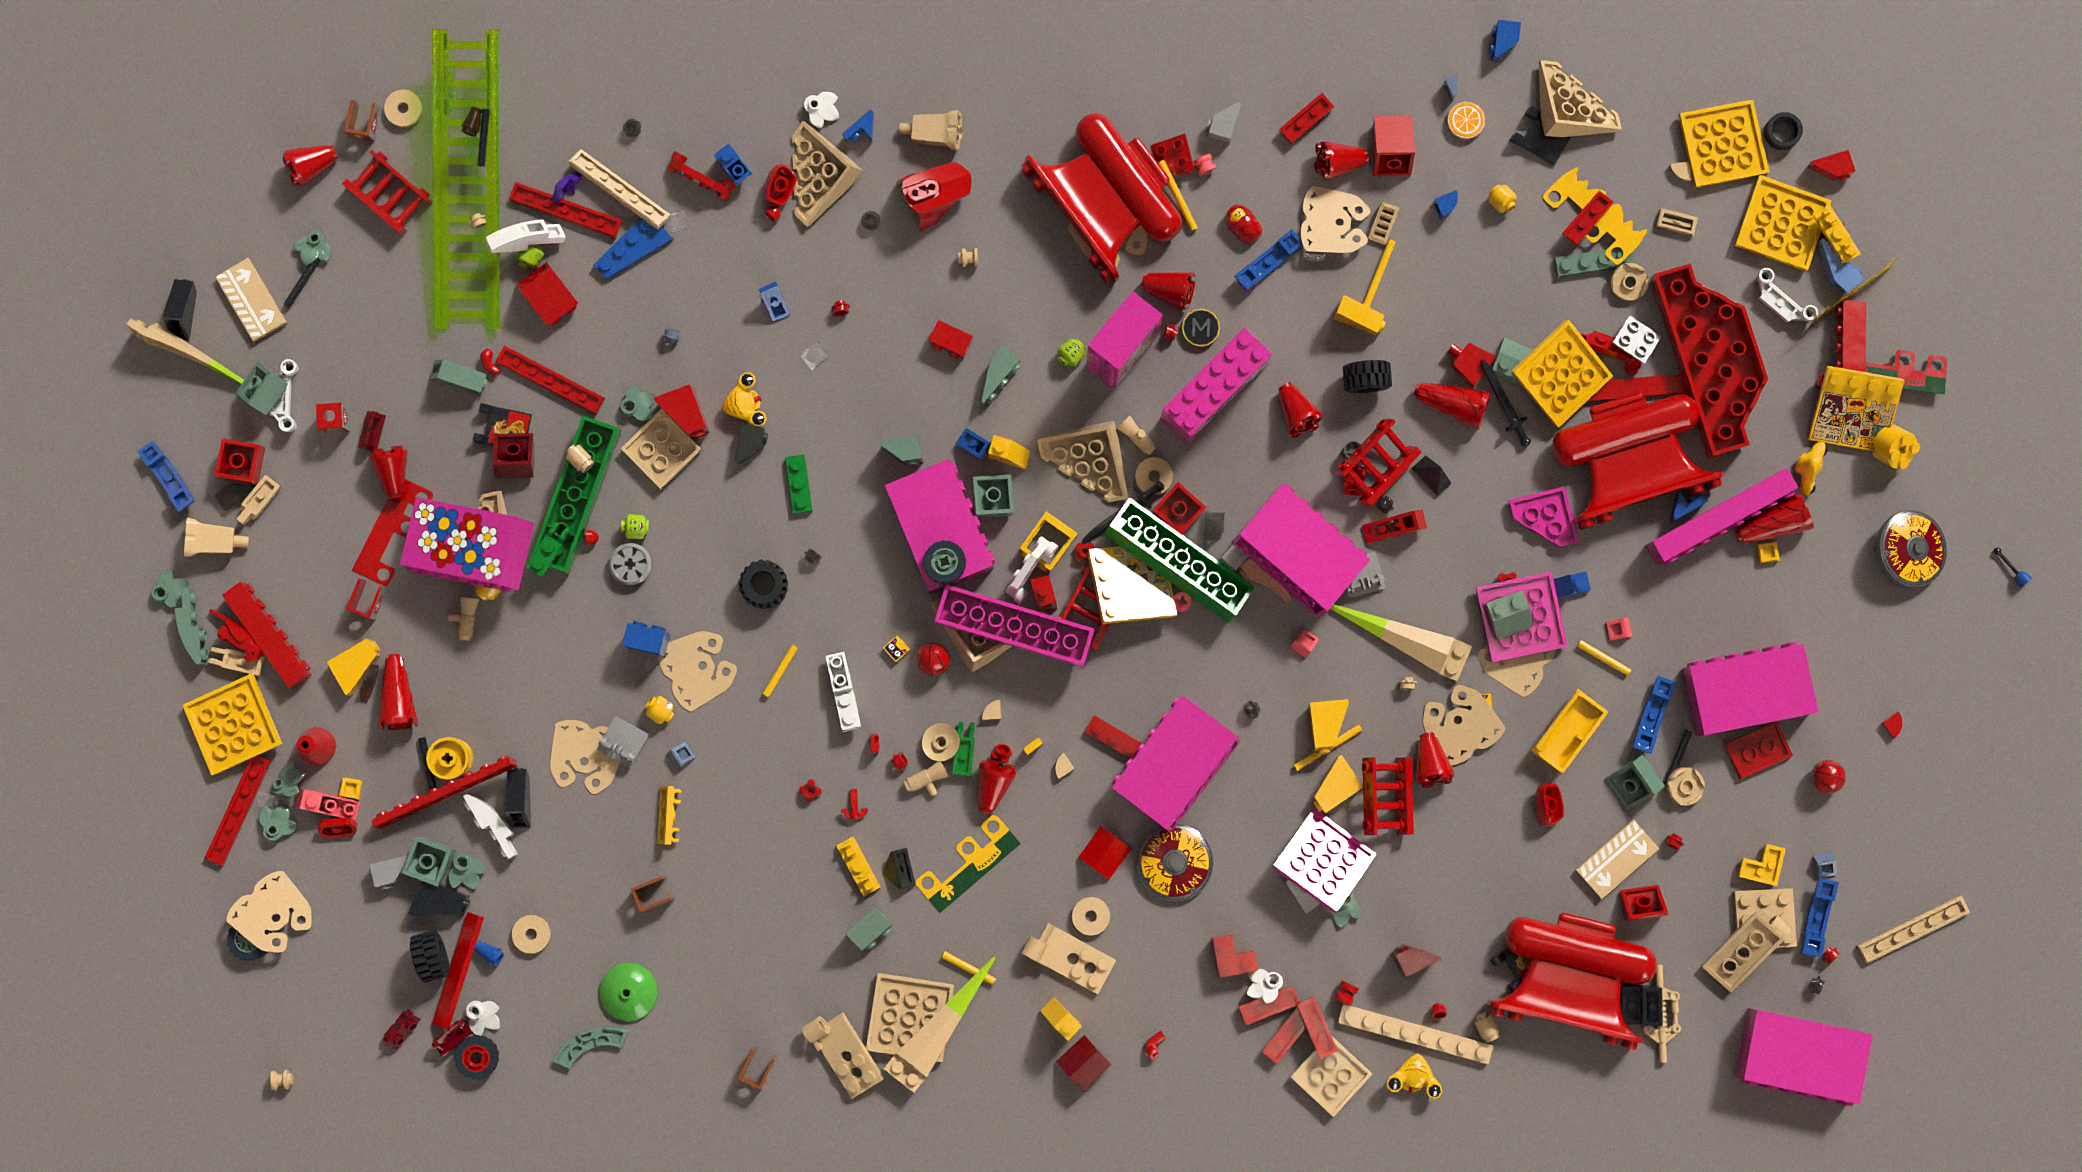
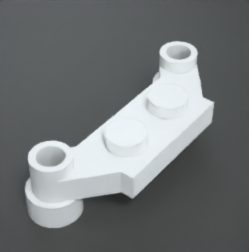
[1757,268,1818,323]
[269,359,299,432]
[1005,536,1058,605]

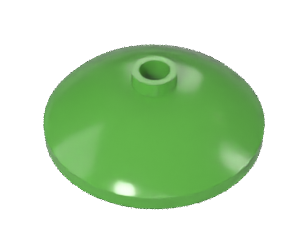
[599,963,658,1021]

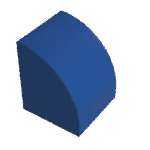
[1433,190,1458,220]

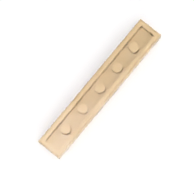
[569,149,670,230]
[1857,895,1970,964]

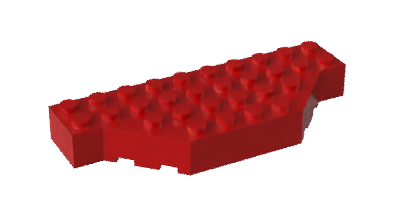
[1650,263,1769,459]

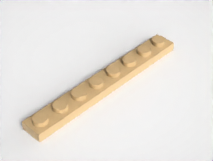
[1338,1004,1493,1064]

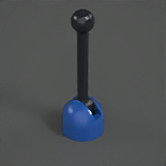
[1994,547,2032,588]

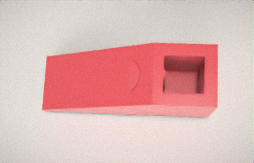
[294,788,360,821]

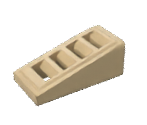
[1368,202,1400,245]

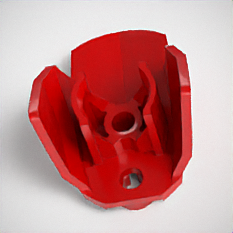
[897,162,972,231]

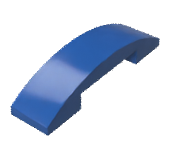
[1234,229,1303,291]
[137,440,195,512]
[1633,675,1676,754]
[1801,878,1839,958]

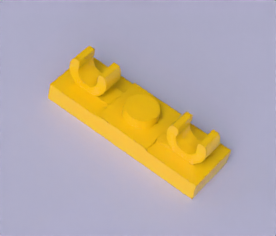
[1812,206,1861,264]
[657,786,681,845]
[836,836,881,897]

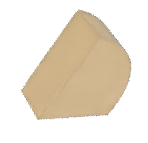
[1669,161,1692,181]
[982,700,1002,720]
[1055,753,1075,779]

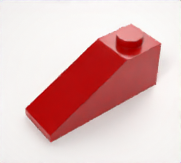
[1362,510,1427,543]

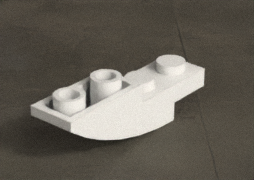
[485,220,566,253]
[826,652,862,732]
[463,794,518,859]

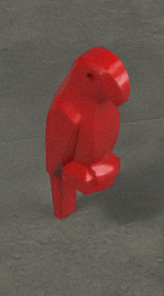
[209,609,263,663]

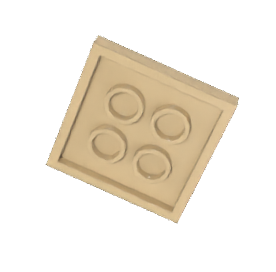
[621,409,702,490]
[1733,888,1797,950]
[1290,1035,1373,1117]

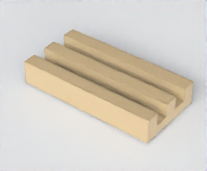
[1656,208,1698,237]

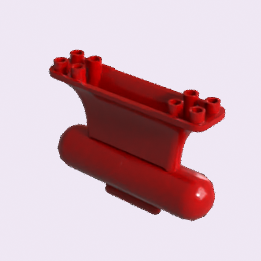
[1021,113,1182,284]
[1552,392,1724,530]
[1487,912,1657,1050]

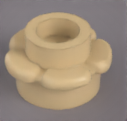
[468,213,487,230]
[1398,677,1417,690]

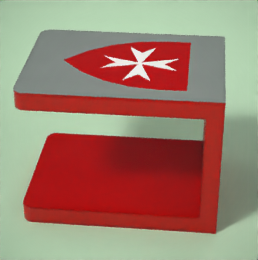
[316,402,350,433]
[346,578,387,620]

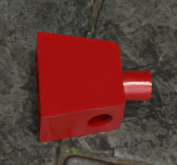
[1447,343,1496,388]
[1029,573,1057,613]

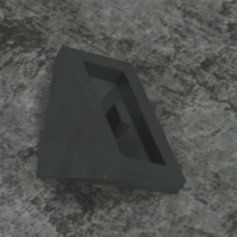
[1411,455,1451,496]
[882,848,916,889]

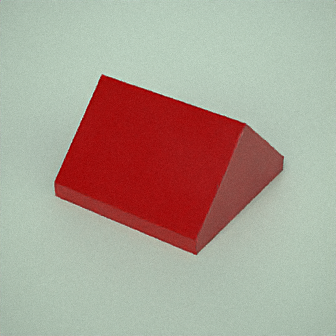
[1078,826,1131,880]
[1620,885,1668,921]

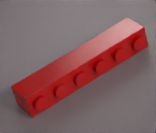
[222,581,312,688]

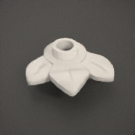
[804,92,839,128]
[1247,969,1283,1004]
[466,1001,500,1036]

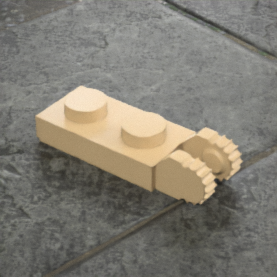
[208,647,265,676]

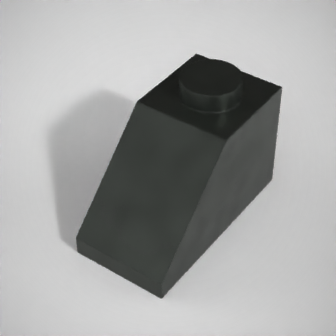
[735,424,768,465]

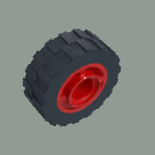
[454,1035,499,1080]

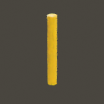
[1577,640,1631,676]
[762,644,798,697]
[942,951,996,985]

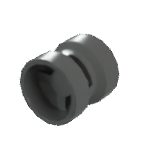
[1342,441,1361,460]

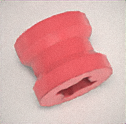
[1193,154,1216,176]
[1173,592,1191,612]

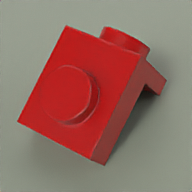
[1342,466,1366,497]

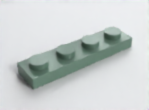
[1554,247,1633,277]

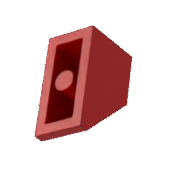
[1808,150,1856,182]

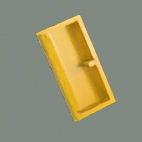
[1532,689,1609,774]

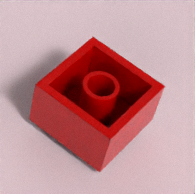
[214,438,265,485]
[1152,482,1206,535]

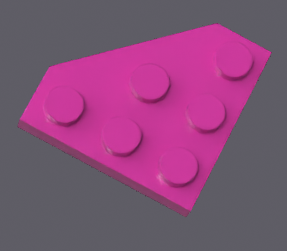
[1508,486,1579,547]

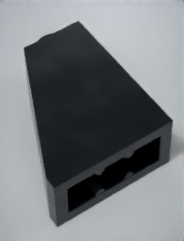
[163,279,197,340]
[505,768,531,828]
[408,881,471,915]

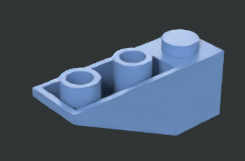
[1817,238,1864,297]

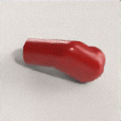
[480,349,501,377]
[1145,1031,1166,1059]

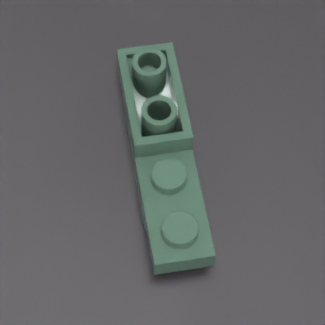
[174,588,208,665]

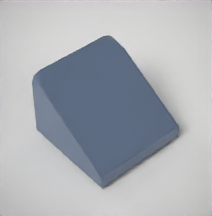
[1443,74,1458,101]
[666,741,696,770]
[1813,852,1837,879]

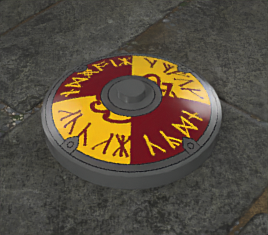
[1876,510,1947,587]
[1136,824,1213,901]

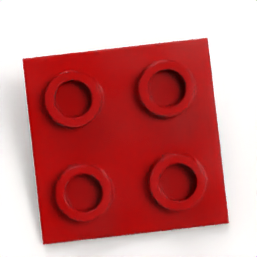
[1151,133,1195,177]

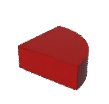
[1882,712,1903,738]
[871,733,880,753]

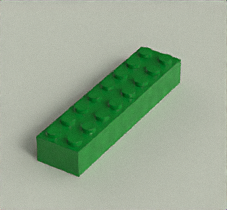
[530,415,622,574]
[1104,498,1254,623]

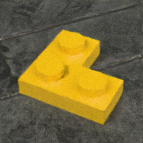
[1738,844,1786,886]

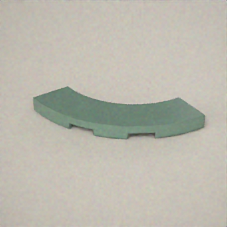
[553,1026,630,1070]

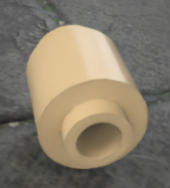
[566,445,594,473]
[1474,1012,1500,1043]

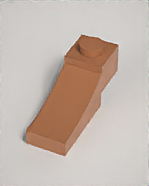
[1238,559,1292,604]

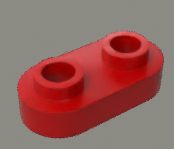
[318,818,357,838]

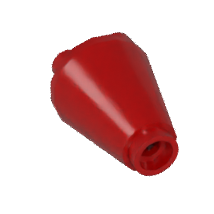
[1314,141,1369,180]
[282,145,338,186]
[1278,382,1323,438]
[368,445,408,499]
[1416,732,1454,788]
[977,757,1017,814]

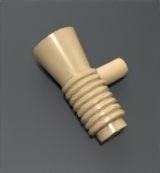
[1117,415,1157,455]
[448,597,479,641]
[904,761,949,796]

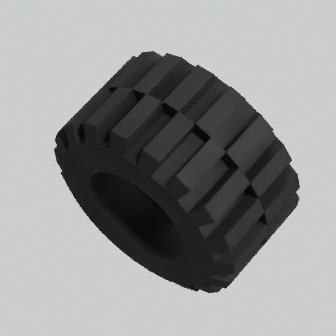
[1342,360,1392,393]
[738,560,789,609]
[410,930,449,983]

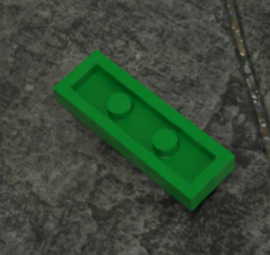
[786,454,813,514]

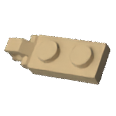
[237,475,282,525]

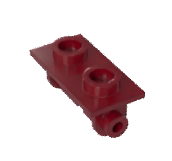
[358,411,386,451]
[383,1009,421,1049]
[431,1019,473,1058]

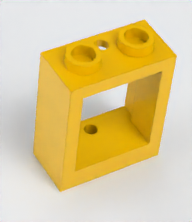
[1019,511,1078,572]

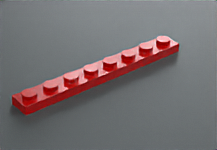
[371,756,518,829]

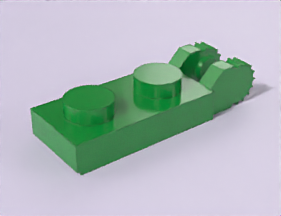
[526,522,570,577]
[952,721,975,777]

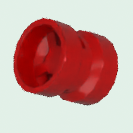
[1334,980,1359,1006]

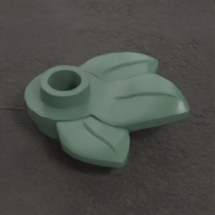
[293,229,331,266]
[620,384,656,421]
[151,570,189,608]
[271,762,306,798]
[259,805,298,841]
[449,853,486,889]
[1323,892,1362,927]

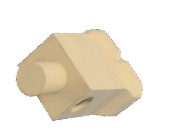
[899,110,963,151]
[184,518,249,557]

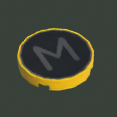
[1182,309,1220,347]

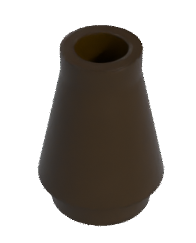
[461,107,482,137]

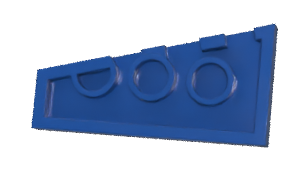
[593,218,674,280]

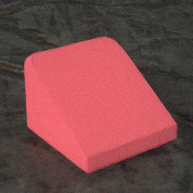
[1606,618,1632,641]
[1291,628,1319,658]

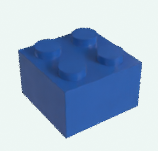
[622,621,670,656]

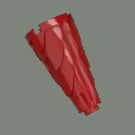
[1413,382,1491,429]
[1735,493,1814,544]
[378,654,418,730]

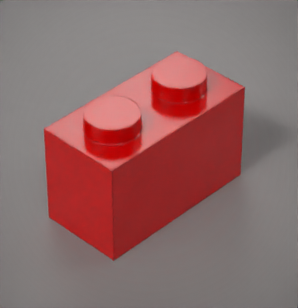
[929,320,973,360]

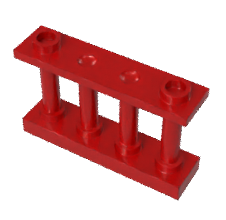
[342,150,432,236]
[1334,419,1422,506]
[1057,563,1111,651]
[1361,757,1414,835]

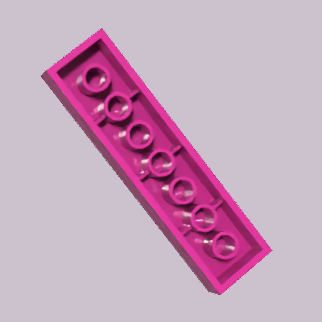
[1645,468,1799,566]
[935,584,1095,668]

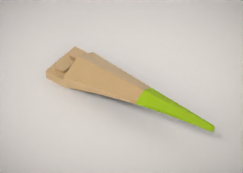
[126,318,244,385]
[1330,604,1472,682]
[883,957,995,1093]

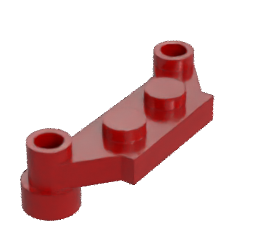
[667,151,737,201]
[1581,331,1641,375]

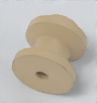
[958,248,978,267]
[270,1069,294,1090]

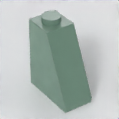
[429,360,487,393]

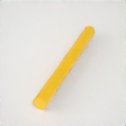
[1158,160,1198,231]
[1363,239,1396,308]
[1294,724,1363,771]

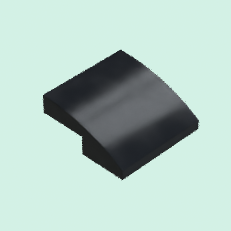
[1621,985,1663,1026]

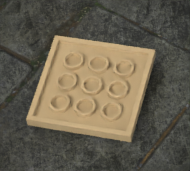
[866,973,955,1062]

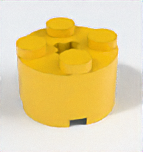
[1872,425,1920,470]

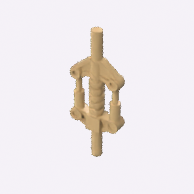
[1642,964,1681,1063]

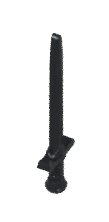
[1480,359,1531,447]
[1083,481,1164,542]

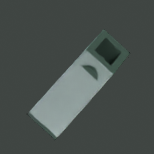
[982,345,1021,405]

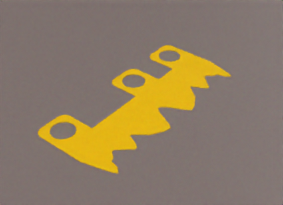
[1543,167,1647,264]

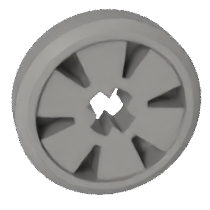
[609,543,652,586]

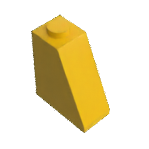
[1333,295,1386,336]
[988,435,1031,470]
[327,639,380,696]
[1309,699,1349,754]
[1313,755,1363,813]
[1040,997,1082,1041]

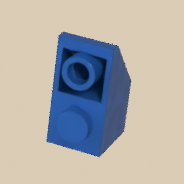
[1489,20,1521,62]
[714,143,752,185]

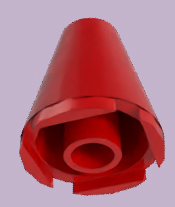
[1141,272,1196,310]
[296,727,336,766]

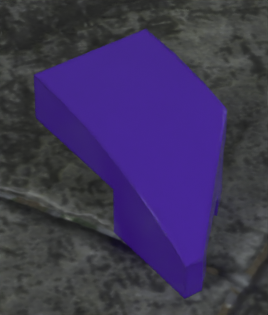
[552,172,583,203]

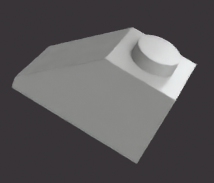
[1206,102,1242,143]
[370,855,408,890]
[1284,879,1321,914]

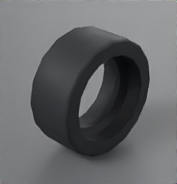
[1764,112,1803,150]

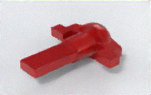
[841,789,868,820]

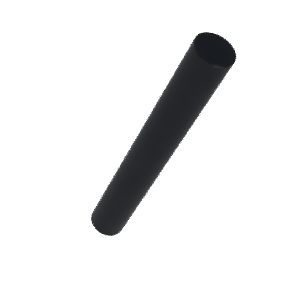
[477,108,490,167]
[284,258,320,308]
[1664,730,1692,785]
[418,737,437,790]

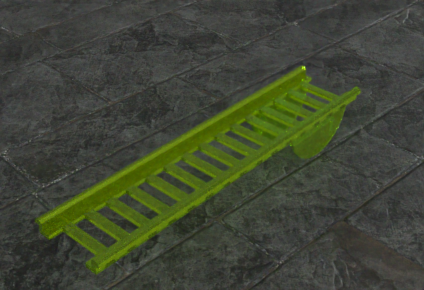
[431,28,500,330]

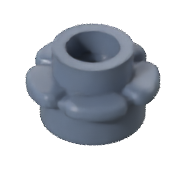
[662,328,680,343]

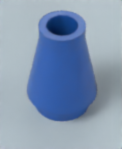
[474,941,504,966]

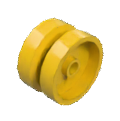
[426,737,474,780]

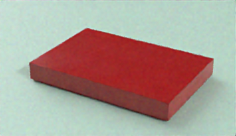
[1723,721,1793,779]

